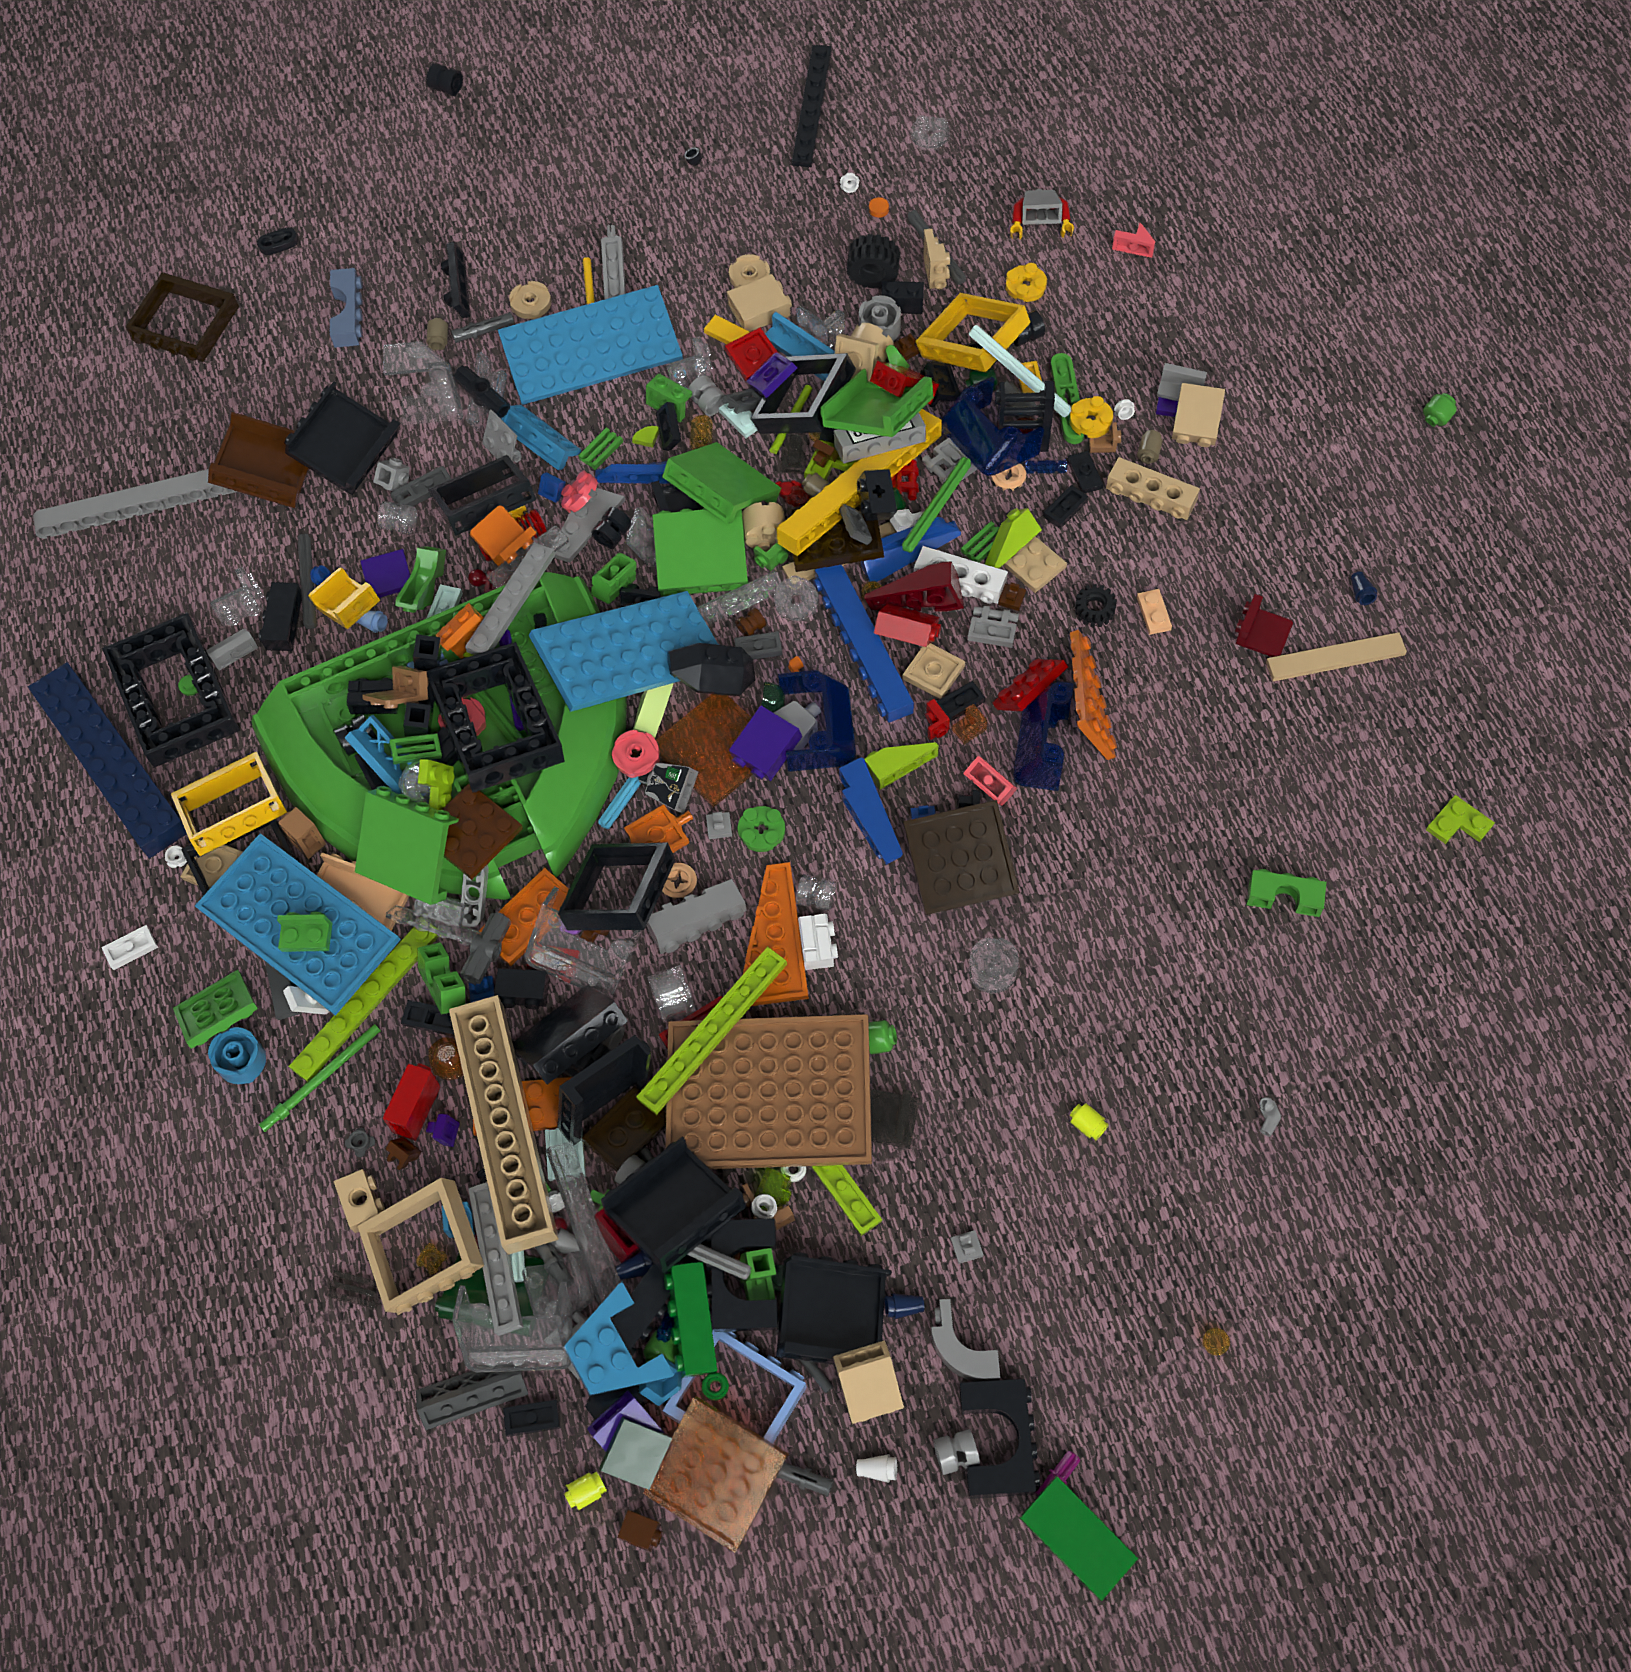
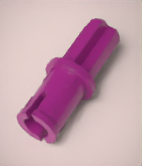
[1036,1451,1080,1495]

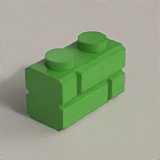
[591,553,637,604]

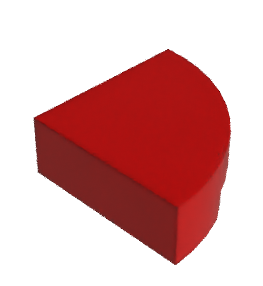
[775,480,802,501]

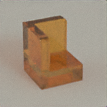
[951,704,987,745]

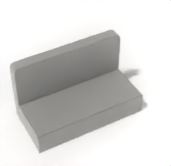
[1157,363,1207,401]
[206,629,258,671]

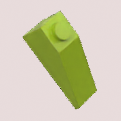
[985,508,1042,569]
[864,742,939,790]

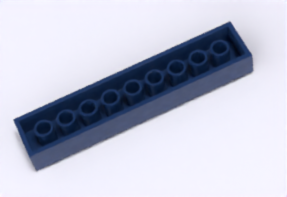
[28,662,187,859]

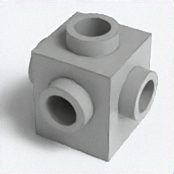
[373,458,410,491]

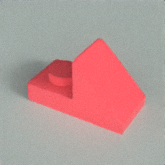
[1112,223,1155,258]

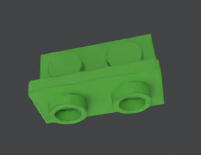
[646,374,692,422]
[277,912,333,952]

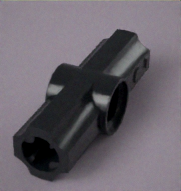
[453,365,510,418]

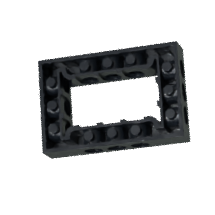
[102,612,240,768]
[426,642,565,793]

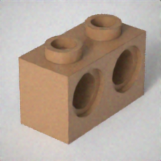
[278,807,326,860]

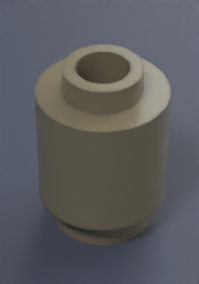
[426,318,448,350]
[1137,430,1163,464]
[802,473,830,497]

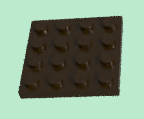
[787,504,884,572]
[903,800,1020,916]

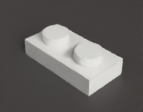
[102,925,158,970]

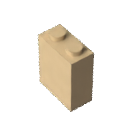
[727,274,792,332]
[1172,383,1225,447]
[833,1340,904,1424]

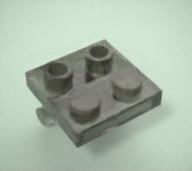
[870,1089,920,1149]

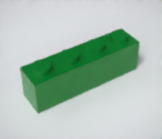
[664,1262,718,1378]

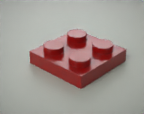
[724,327,778,381]

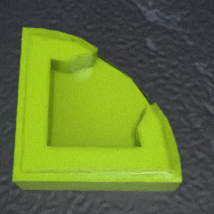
[632,426,659,448]

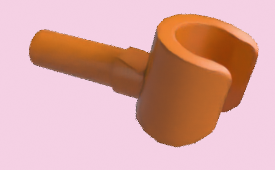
[788,656,805,689]

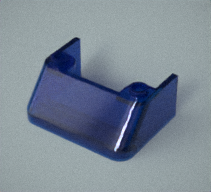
[942,377,1044,476]
[778,670,856,772]

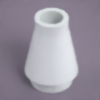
[856,1454,897,1483]

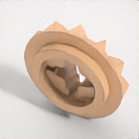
[991,460,1026,491]
[662,863,697,900]

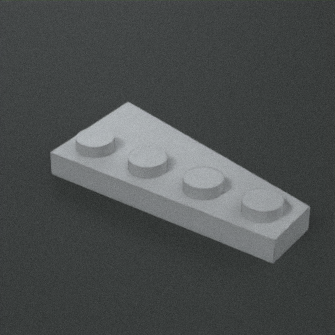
[551,488,626,563]

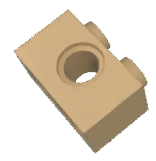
[334,1169,385,1233]

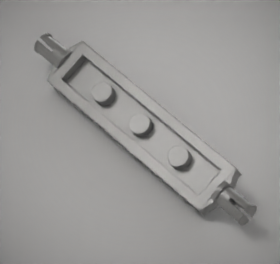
[601,225,626,299]

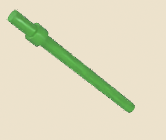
[259,1024,381,1132]

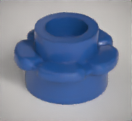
[310,565,331,585]

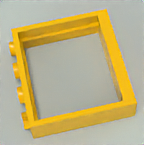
[915,293,1031,372]
[171,751,287,856]

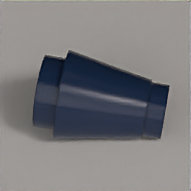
[1350,572,1377,605]
[616,1251,653,1280]
[884,1293,924,1320]

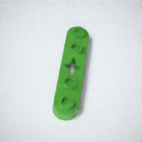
[1050,353,1085,444]

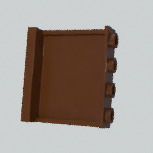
[208,412,309,508]

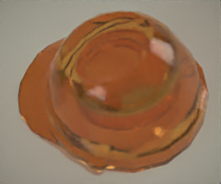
[428,1037,463,1081]

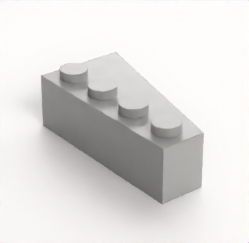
[647,879,747,954]

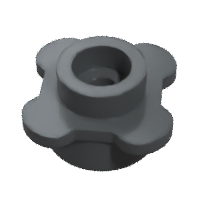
[345,1128,376,1158]

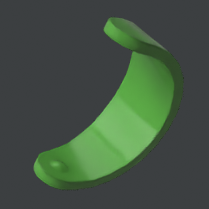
[886,345,910,368]

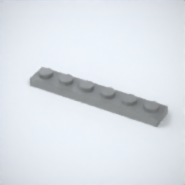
[465,542,555,655]
[468,1182,523,1336]

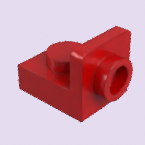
[925,699,950,740]

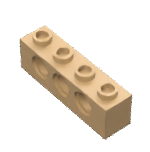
[1106,457,1200,520]

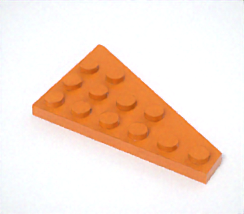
[1070,629,1117,760]

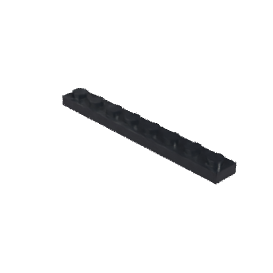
[792,45,832,167]

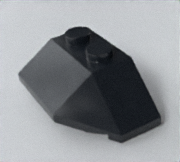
[667,643,756,696]

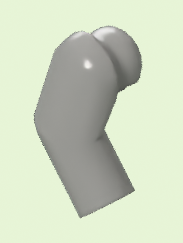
[1259,1097,1281,1137]

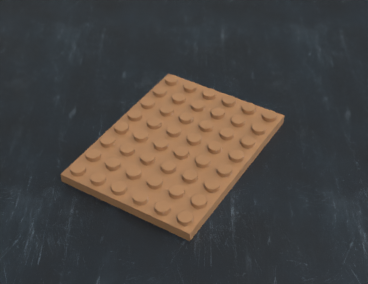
[666,1014,872,1169]

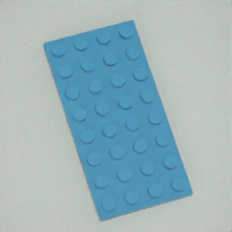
[498,285,683,405]
[529,591,718,712]
[195,833,401,1016]

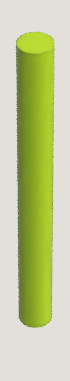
[769,385,813,454]

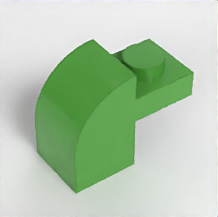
[740,1248,776,1301]

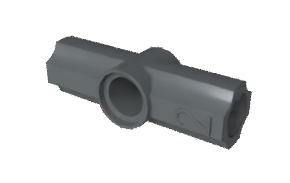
[460,912,511,985]

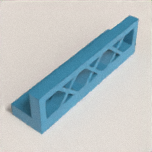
[765,312,835,381]
[500,405,581,470]
[345,715,431,802]

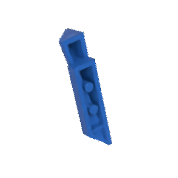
[595,461,671,484]
[861,517,961,585]
[839,758,903,865]

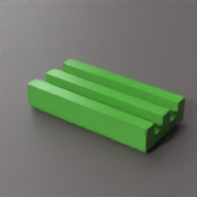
[578,427,623,470]
[961,521,1000,563]
[389,733,442,765]

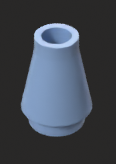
[356,611,388,633]

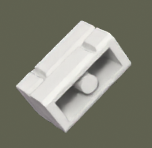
[798,914,838,970]

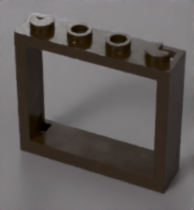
[126,272,239,362]

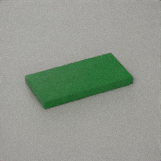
[1019,1476,1138,1601]

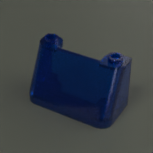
[1013,682,1074,791]

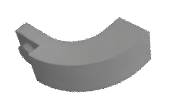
[931,1299,1000,1382]

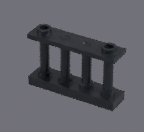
[992,381,1055,453]

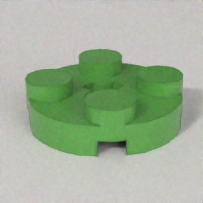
[738,806,785,852]

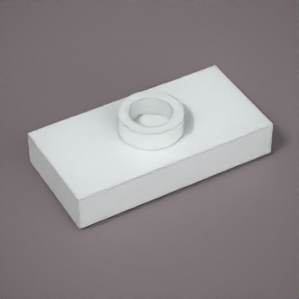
[283,986,330,1014]

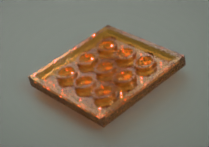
[656,694,753,808]
[643,1396,789,1553]

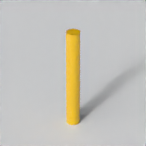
[583,257,595,304]

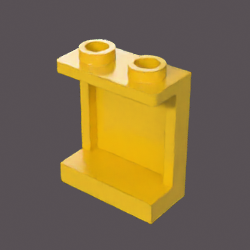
[308,567,380,630]

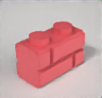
[963,756,1018,806]

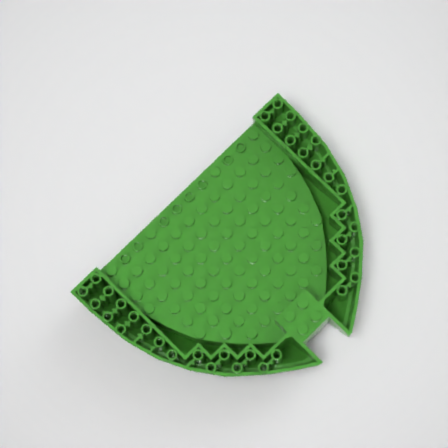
[252,572,627,900]

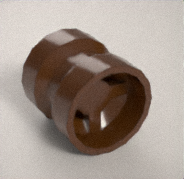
[735,607,767,636]

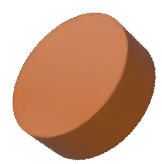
[869,197,889,218]

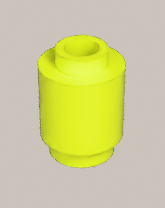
[1070,1103,1109,1140]
[564,1471,607,1510]

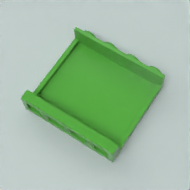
[820,369,934,437]
[662,442,781,524]
[653,508,749,597]
[355,786,459,905]

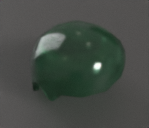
[761,681,785,713]

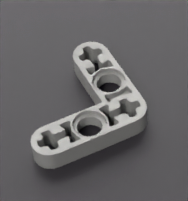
[414,865,489,927]

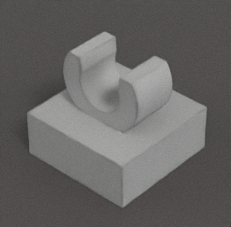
[706,812,732,839]
[950,1230,983,1264]

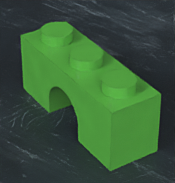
[1246,869,1327,917]
[417,942,465,1015]

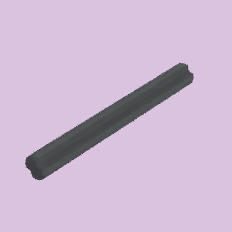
[908,210,966,285]
[297,533,317,629]

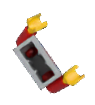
[1010,189,1074,239]

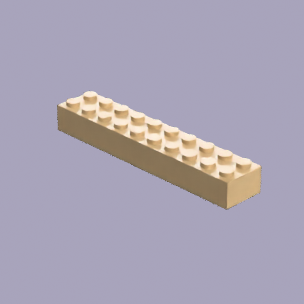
[449,995,559,1255]

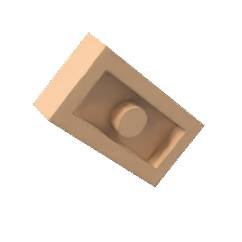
[1137,589,1172,635]

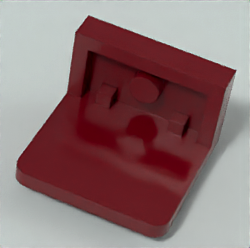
[1235,594,1293,657]

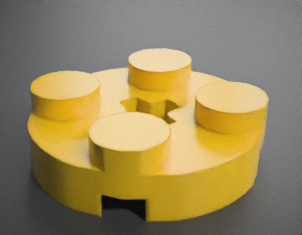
[1005,263,1047,302]
[1069,396,1113,438]

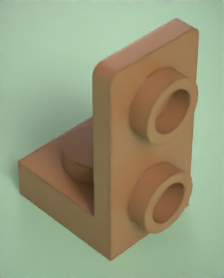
[742,1183,795,1230]

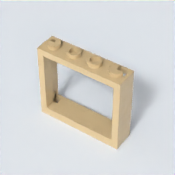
[358,1178,484,1315]

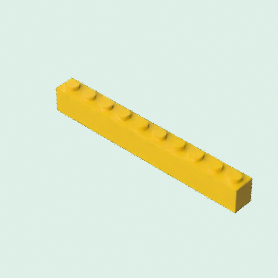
[776,409,942,556]

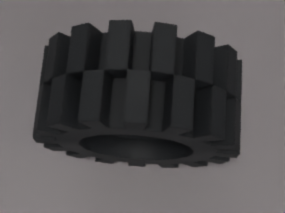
[1074,584,1117,627]

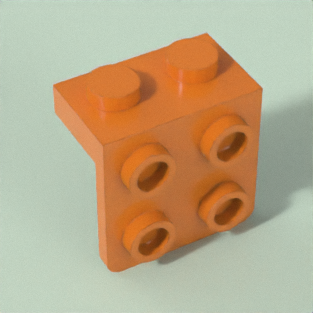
[470,506,537,567]
[436,603,484,659]

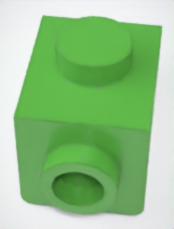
[754,542,789,571]

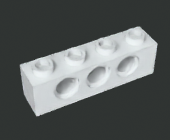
[914,546,1008,604]

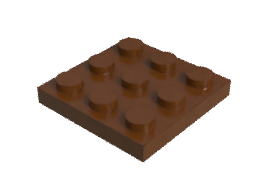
[442,784,523,880]

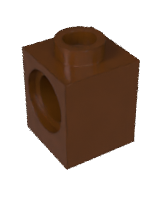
[617,1510,663,1552]

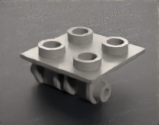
[482,410,522,462]

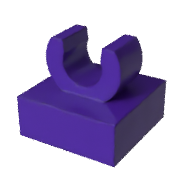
[426,1114,460,1147]

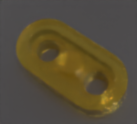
[690,415,713,450]

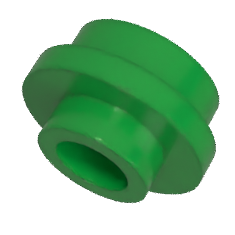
[702,1372,729,1401]

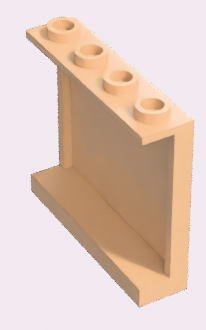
[317,853,409,931]

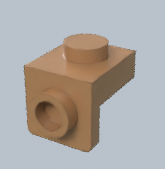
[1088,422,1121,453]

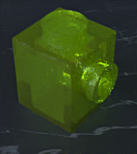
[755,1167,792,1210]

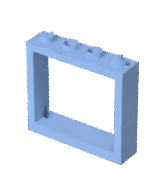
[662,1331,807,1473]

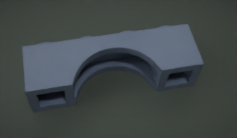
[330,268,363,348]

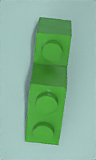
[395,546,446,612]

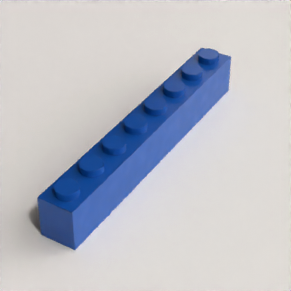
[813,565,914,723]

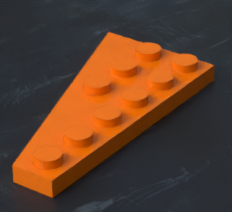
[742,862,809,1006]

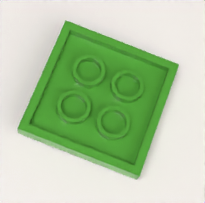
[173,970,258,1049]

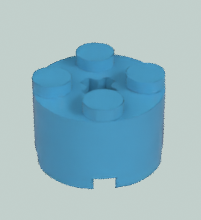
[208,1027,266,1084]

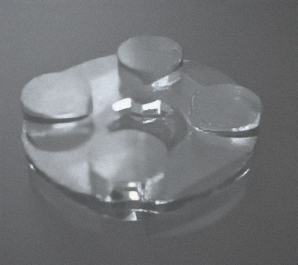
[910,115,950,151]
[774,575,818,621]

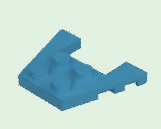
[563,1282,674,1396]

